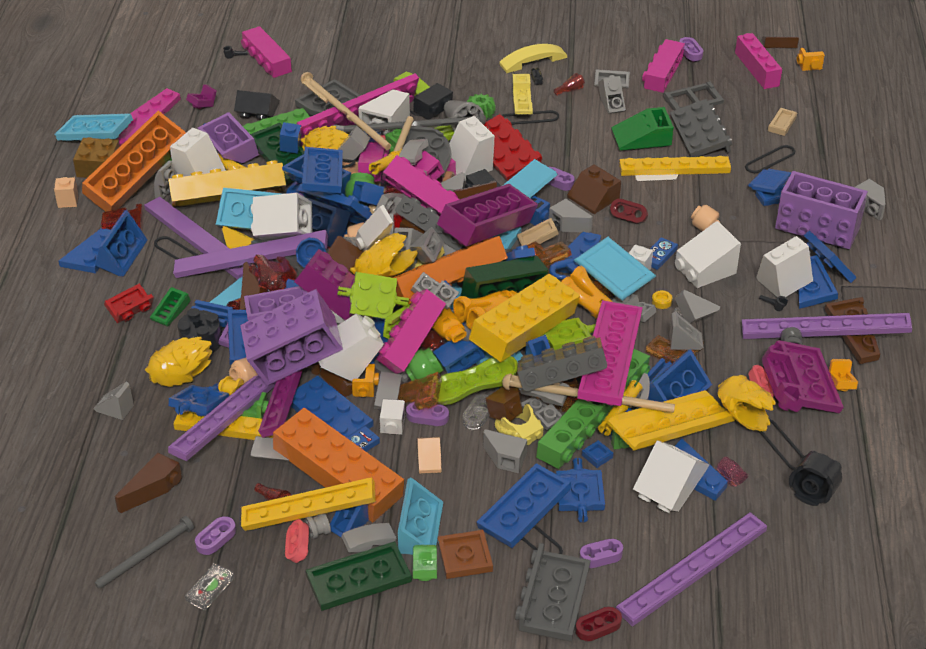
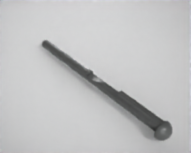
[343,113,486,133]

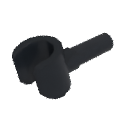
[223,46,248,59]
[759,295,788,311]

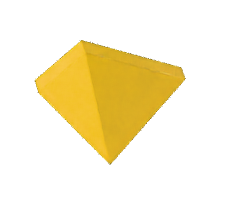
[222,226,255,249]

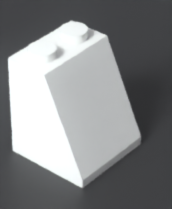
[358,90,410,135]
[449,116,495,181]
[170,128,226,177]
[251,193,312,240]
[675,221,741,288]
[757,236,813,297]
[318,314,384,381]
[633,440,709,513]

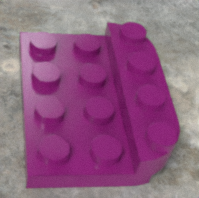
[762,341,844,413]

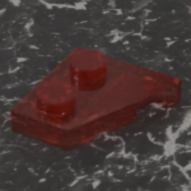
[101,204,142,230]

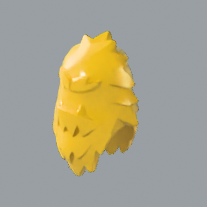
[300,126,356,159]
[350,233,418,278]
[145,337,212,387]
[717,375,776,431]

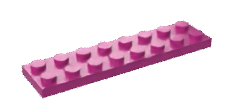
[297,73,419,147]
[577,300,643,406]

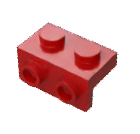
[104,284,154,324]

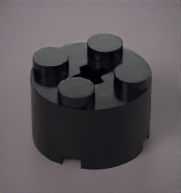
[178,308,221,353]
[789,451,842,506]

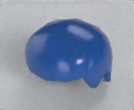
[296,237,326,268]

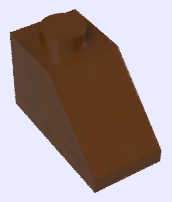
[485,387,523,422]

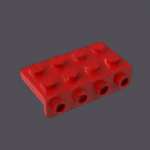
[484,114,542,181]

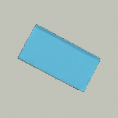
[502,159,558,198]
[398,477,443,555]

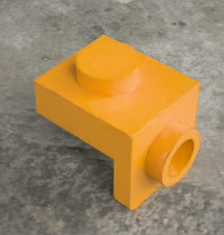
[796,48,825,71]
[829,359,858,391]
[352,364,379,397]

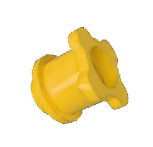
[218,376,244,396]

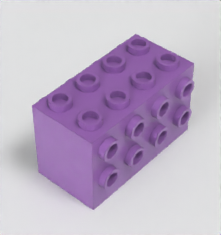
[775,171,868,249]
[240,289,343,385]

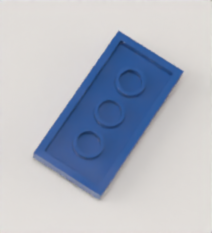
[302,147,343,194]
[297,184,372,221]
[290,376,373,438]
[476,463,572,548]

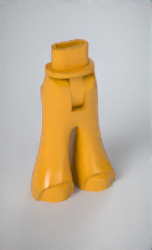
[562,266,613,319]
[453,290,517,330]
[432,307,467,343]

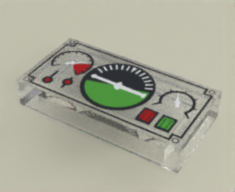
[185,563,234,611]

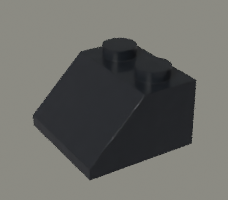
[234,90,280,120]

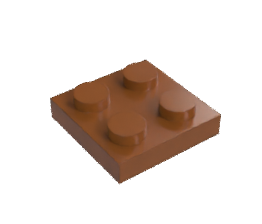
[437,530,493,579]

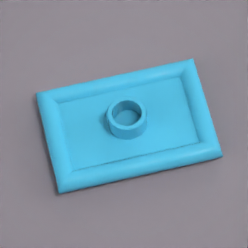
[574,237,656,301]

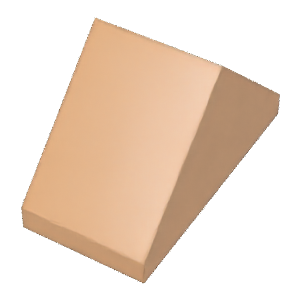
[417,437,441,474]

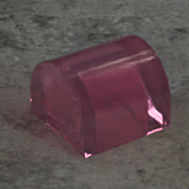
[717,457,748,486]

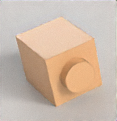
[54,177,79,208]

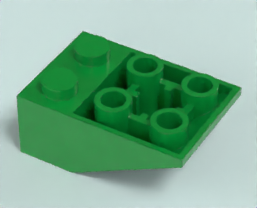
[611,107,674,150]

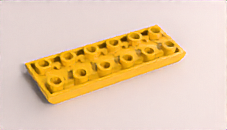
[607,390,735,450]

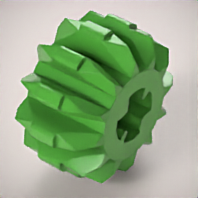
[467,93,496,120]

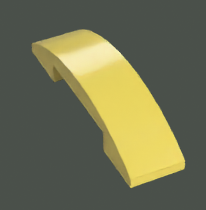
[499,44,567,73]
[513,74,533,114]

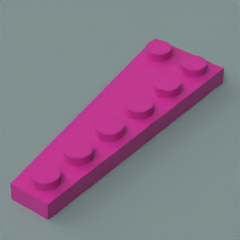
[115,88,181,146]

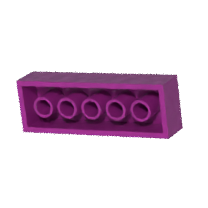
[437,184,538,246]

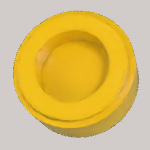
[652,290,672,309]

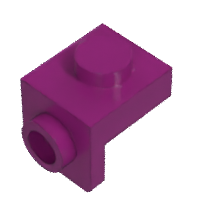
[186,84,217,109]

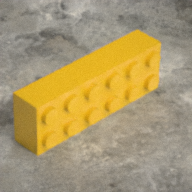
[168,161,286,207]
[469,274,581,362]

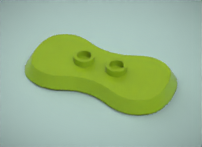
[427,356,518,405]

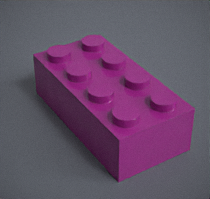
[294,249,372,320]

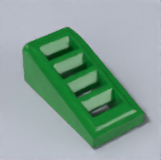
[150,287,191,327]

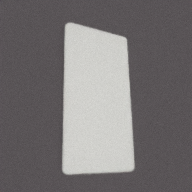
[635,174,679,181]

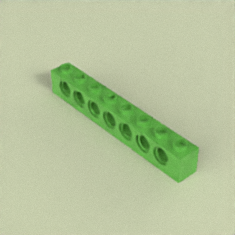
[536,349,650,469]

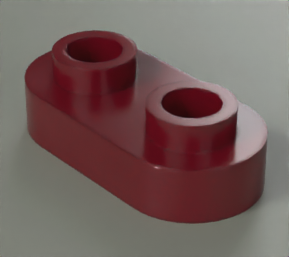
[610,199,648,224]
[576,607,622,641]

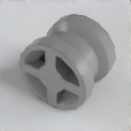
[305,513,331,539]

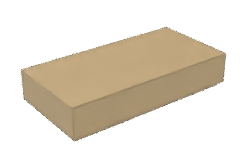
[768,108,797,136]
[517,218,559,248]

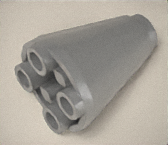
[444,100,484,132]

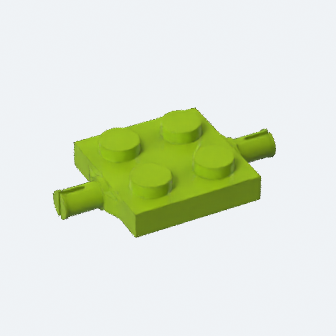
[337,272,409,320]
[541,317,596,350]

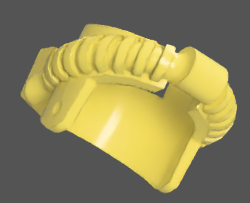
[495,404,543,445]

